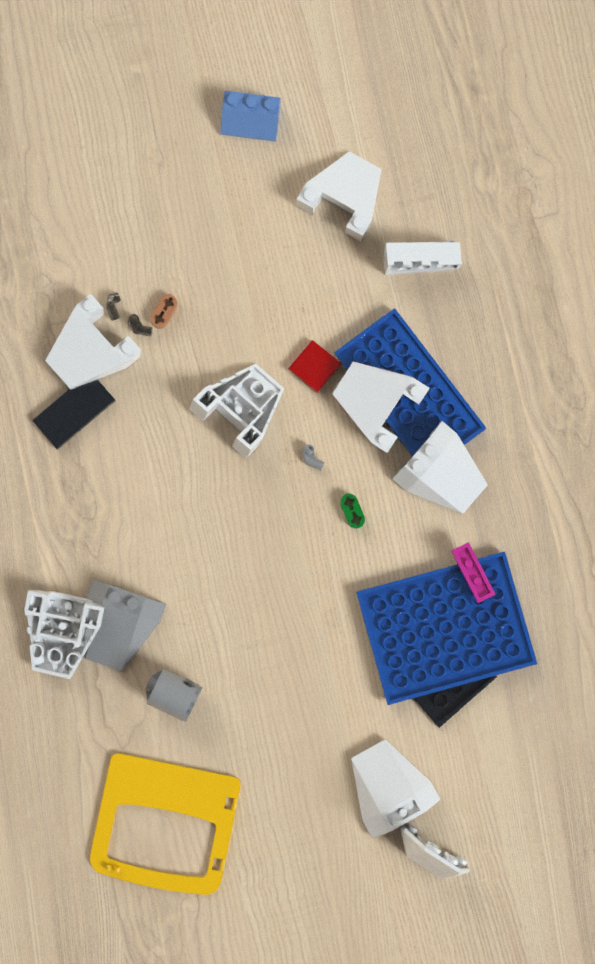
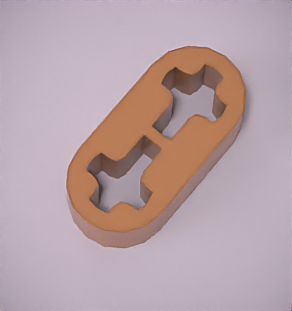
[151,294,178,329]

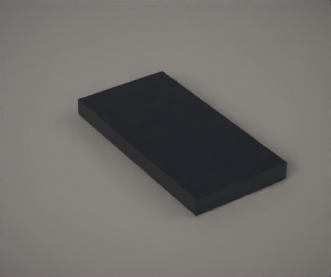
[32,379,116,450]
[414,676,497,728]

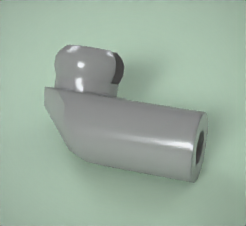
[302,444,325,471]

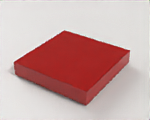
[288,340,342,393]

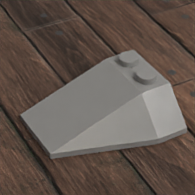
[85,579,166,671]

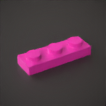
[451,542,495,603]

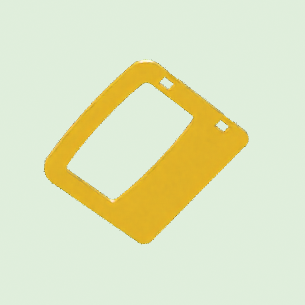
[90,753,241,895]

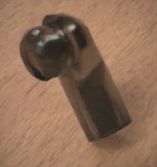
[106,292,121,321]
[128,314,153,337]

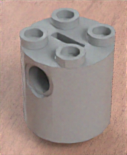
[145,668,203,722]

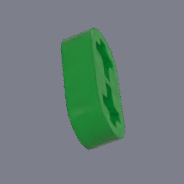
[340,493,365,529]

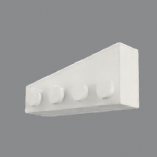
[383,240,462,275]

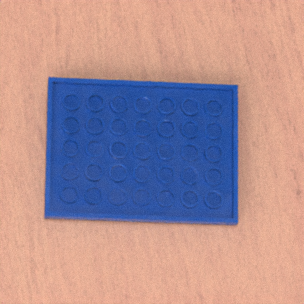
[356,551,537,705]

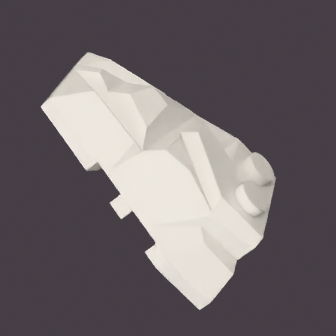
[24,590,105,679]

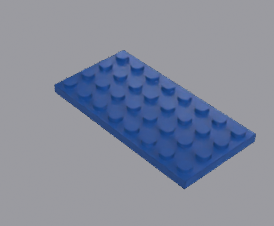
[334,308,487,457]

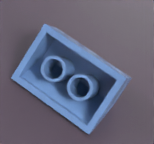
[221,91,281,142]

